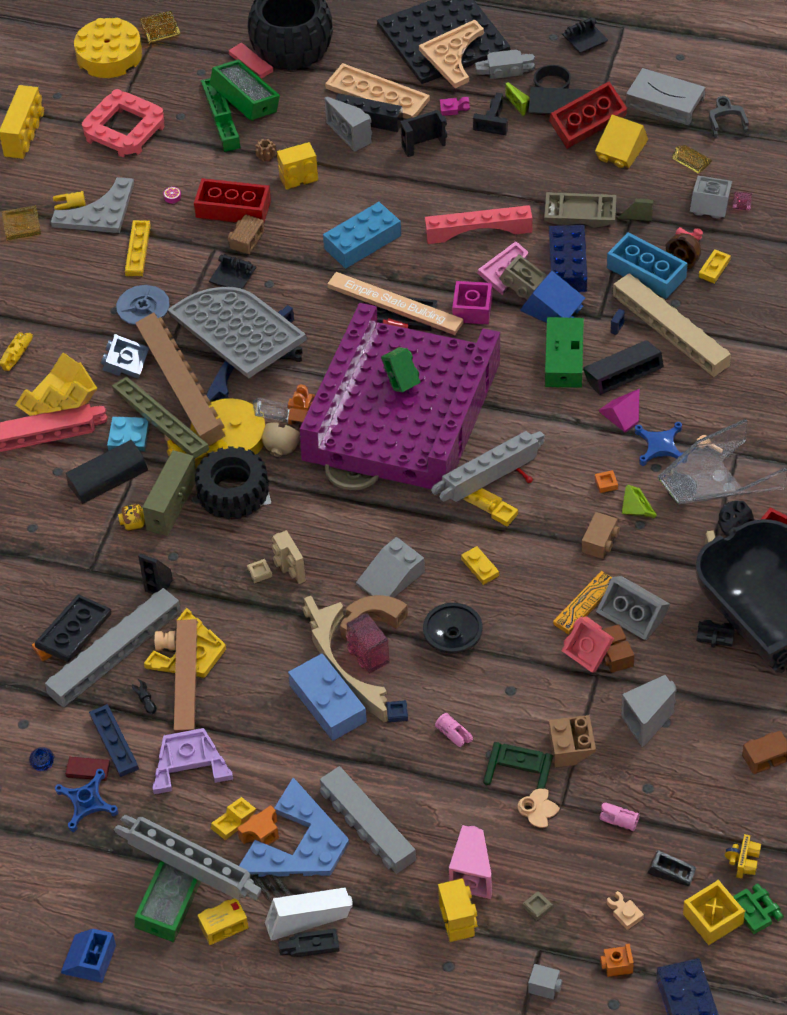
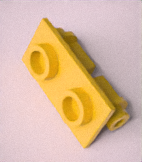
[463,488,502,514]

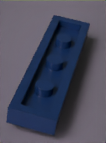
[89,704,139,777]

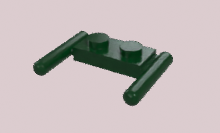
[483,742,553,789]

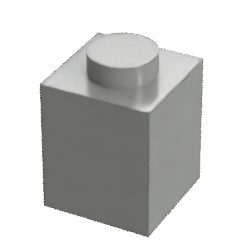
[528,964,563,1000]

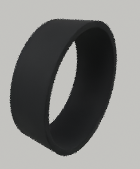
[534,65,571,89]

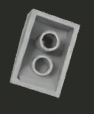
[325,97,372,152]
[690,175,732,218]
[356,537,425,598]

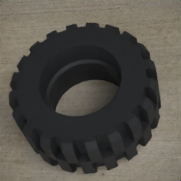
[195,446,269,519]

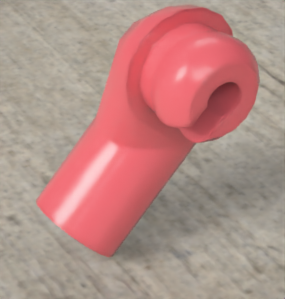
[675,227,703,241]

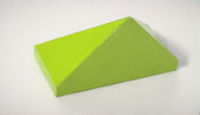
[505,82,530,116]
[622,485,657,518]

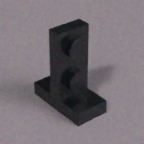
[473,92,508,136]

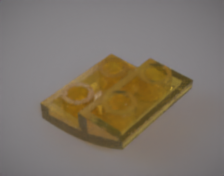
[140,11,180,42]

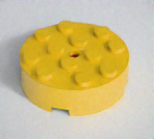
[74,18,142,78]

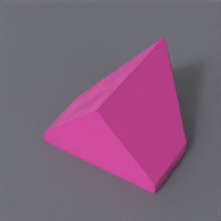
[599,389,640,433]

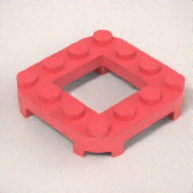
[82,89,164,157]

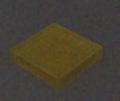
[2,205,41,241]

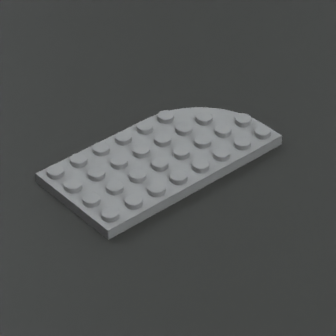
[168,287,307,379]

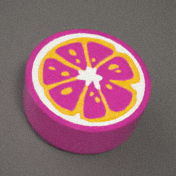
[163,187,181,203]

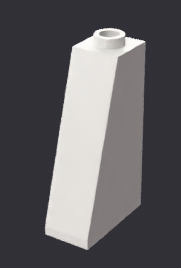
[265,888,353,940]

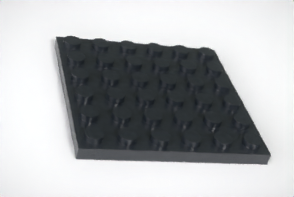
[377,0,510,84]

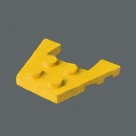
[144,608,226,678]

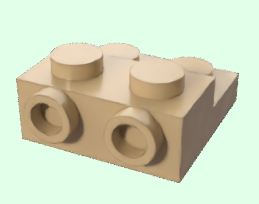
[271,530,306,584]

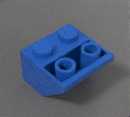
[61,928,116,983]

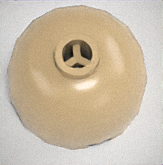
[262,423,300,457]

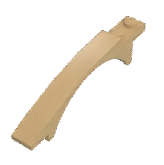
[302,596,388,722]

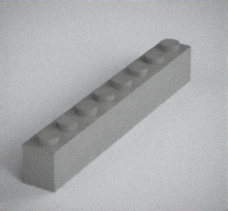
[45,588,181,708]

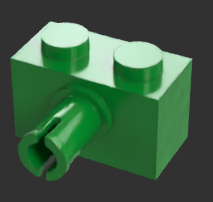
[381,347,421,392]

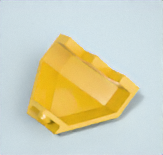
[15,352,97,416]

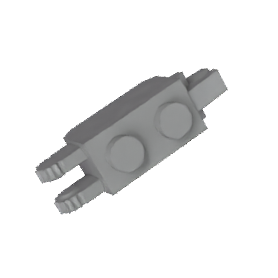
[475,50,535,79]

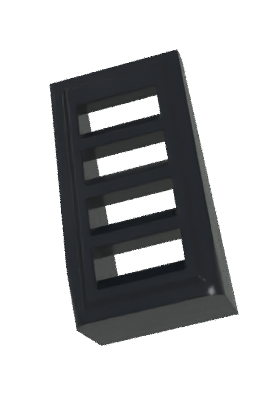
[647,850,697,886]

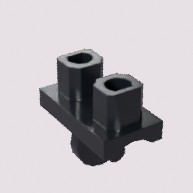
[696,619,735,648]

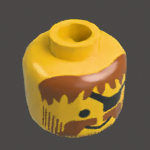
[118,504,145,530]

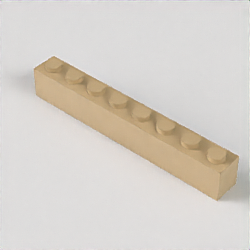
[613,273,731,377]

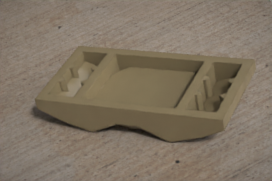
[544,192,617,228]

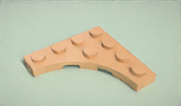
[419,20,484,88]

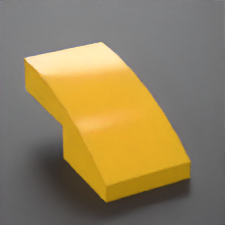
[211,797,256,840]

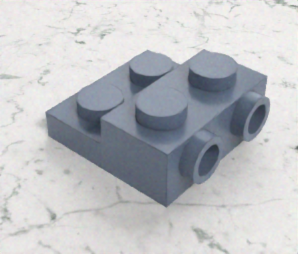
[100,335,149,378]

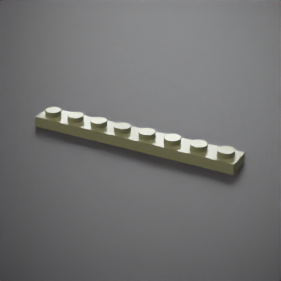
[112,377,209,459]

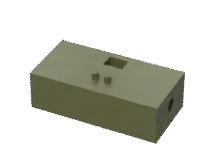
[142,450,196,536]

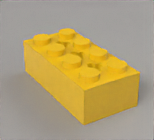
[0,85,44,159]

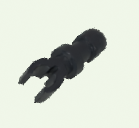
[132,679,157,714]

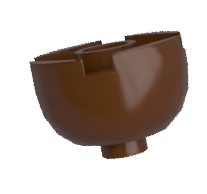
[665,233,701,270]

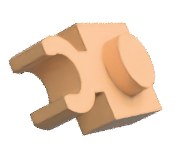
[607,891,644,930]

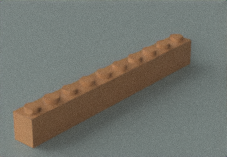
[136,312,226,446]

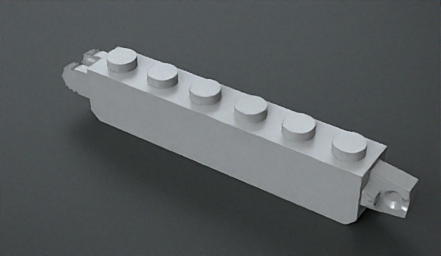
[431,431,545,502]
[114,815,261,900]

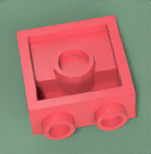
[562,617,614,673]

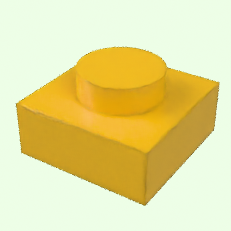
[491,501,518,526]

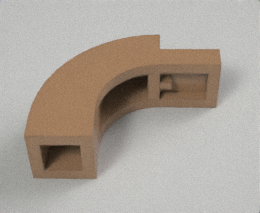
[340,595,408,641]

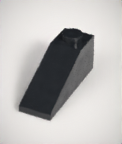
[138,554,173,594]

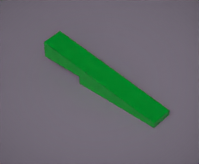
[201,78,241,152]

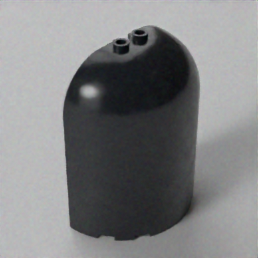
[696,519,787,673]

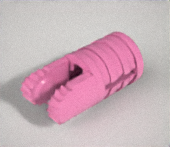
[435,713,473,747]
[599,803,640,831]

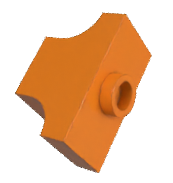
[237,805,279,845]

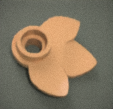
[518,789,560,828]

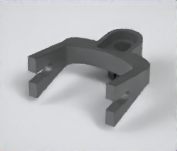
[709,96,749,138]

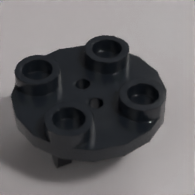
[718,501,755,537]

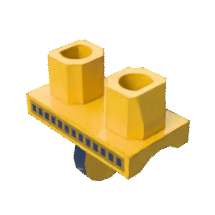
[724,834,761,879]

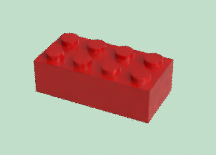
[549,81,627,149]
[194,178,271,223]

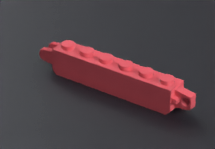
[0,404,108,452]

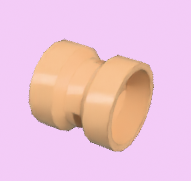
[155,631,176,651]

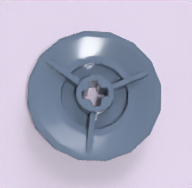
[116,285,170,325]

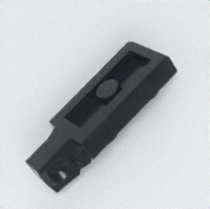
[278,929,340,957]

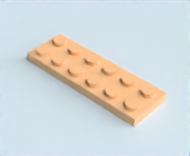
[325,63,430,119]

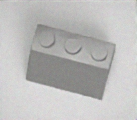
[596,576,670,640]

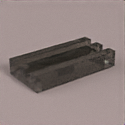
[251,874,292,904]

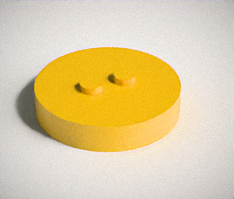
[190,398,265,457]

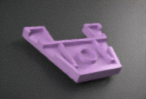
[153,728,233,794]

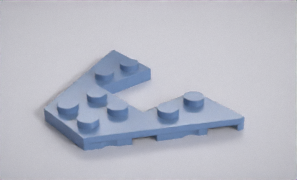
[239,778,349,877]

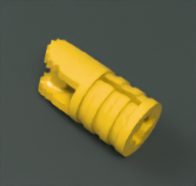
[53,191,86,210]

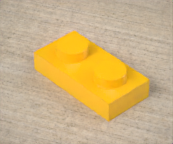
[698,249,731,283]
[461,546,499,585]

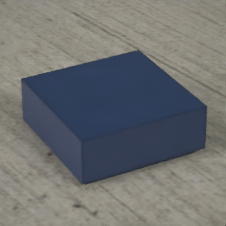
[610,309,625,335]
[386,700,408,723]

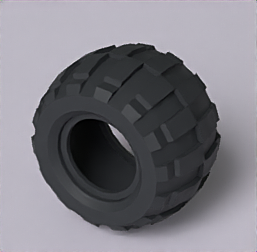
[248,0,333,70]

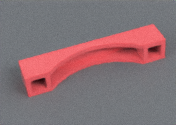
[425,205,532,244]

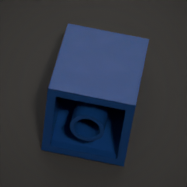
[520,271,585,323]

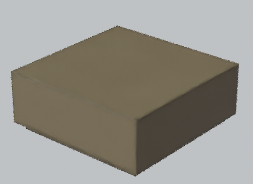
[522,891,553,921]

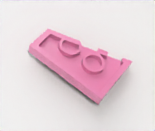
[477,241,528,296]

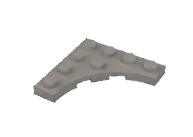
[51,177,134,233]

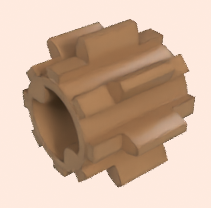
[255,139,276,162]

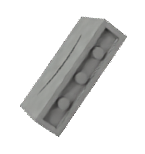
[626,68,705,125]

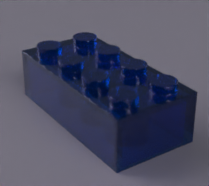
[549,225,587,292]
[656,958,719,1015]

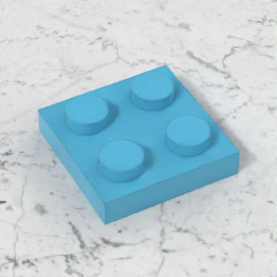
[107,417,150,451]

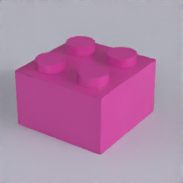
[452,281,492,324]

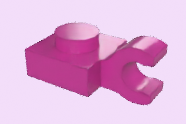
[440,97,470,116]

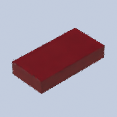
[65,756,110,781]

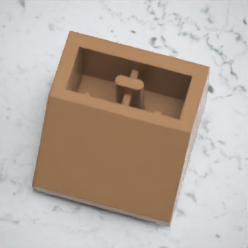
[549,715,596,768]

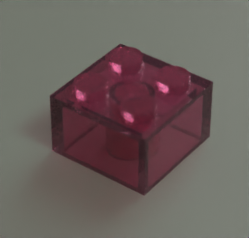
[346,613,390,674]

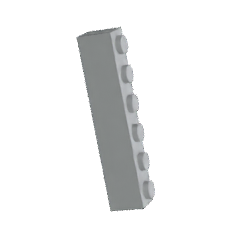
[320,766,416,874]

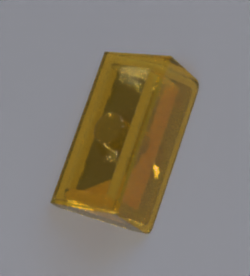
[672,145,712,173]

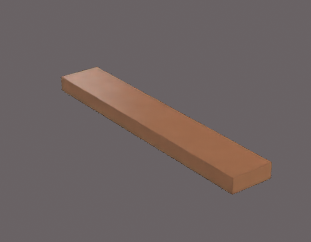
[174,619,198,733]

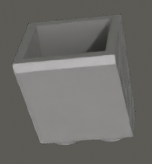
[621,675,677,747]

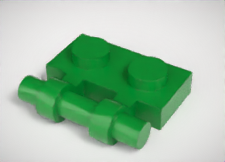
[733,884,784,934]

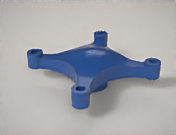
[635,422,687,466]
[55,769,119,832]

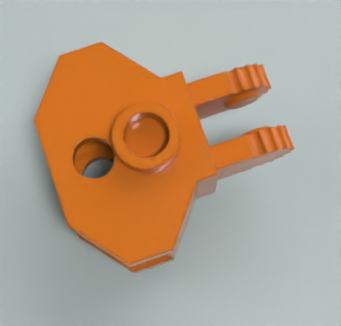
[288,384,315,425]

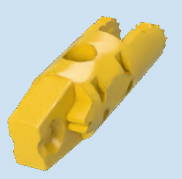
[0,332,33,371]

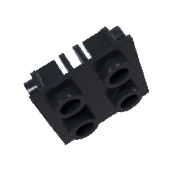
[562,17,608,53]
[209,254,256,289]

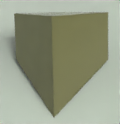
[618,198,654,221]

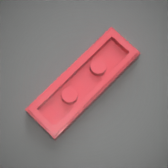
[229,43,273,79]

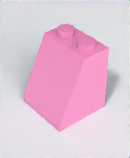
[449,825,492,899]

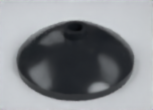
[423,603,483,654]

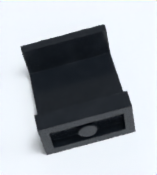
[400,110,448,157]

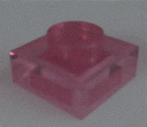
[733,192,752,210]

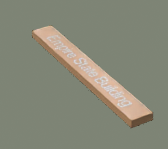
[328,272,463,335]

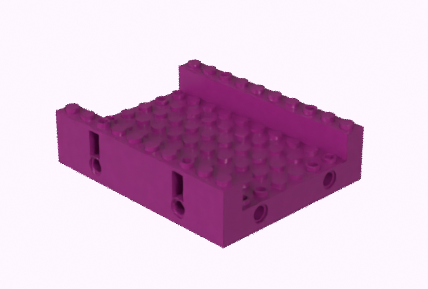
[300,303,500,489]

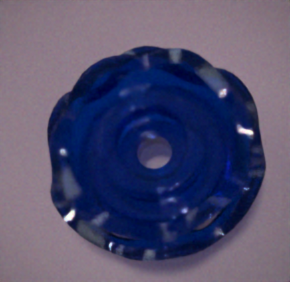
[29,747,55,771]

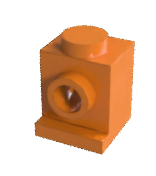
[600,944,634,977]

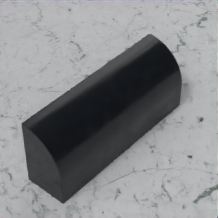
[529,87,592,115]
[583,340,664,395]
[65,440,148,504]

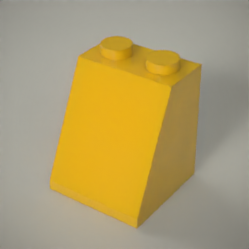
[595,115,648,168]

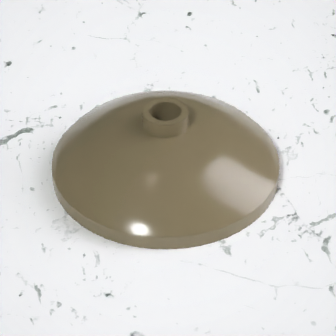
[325,464,379,490]

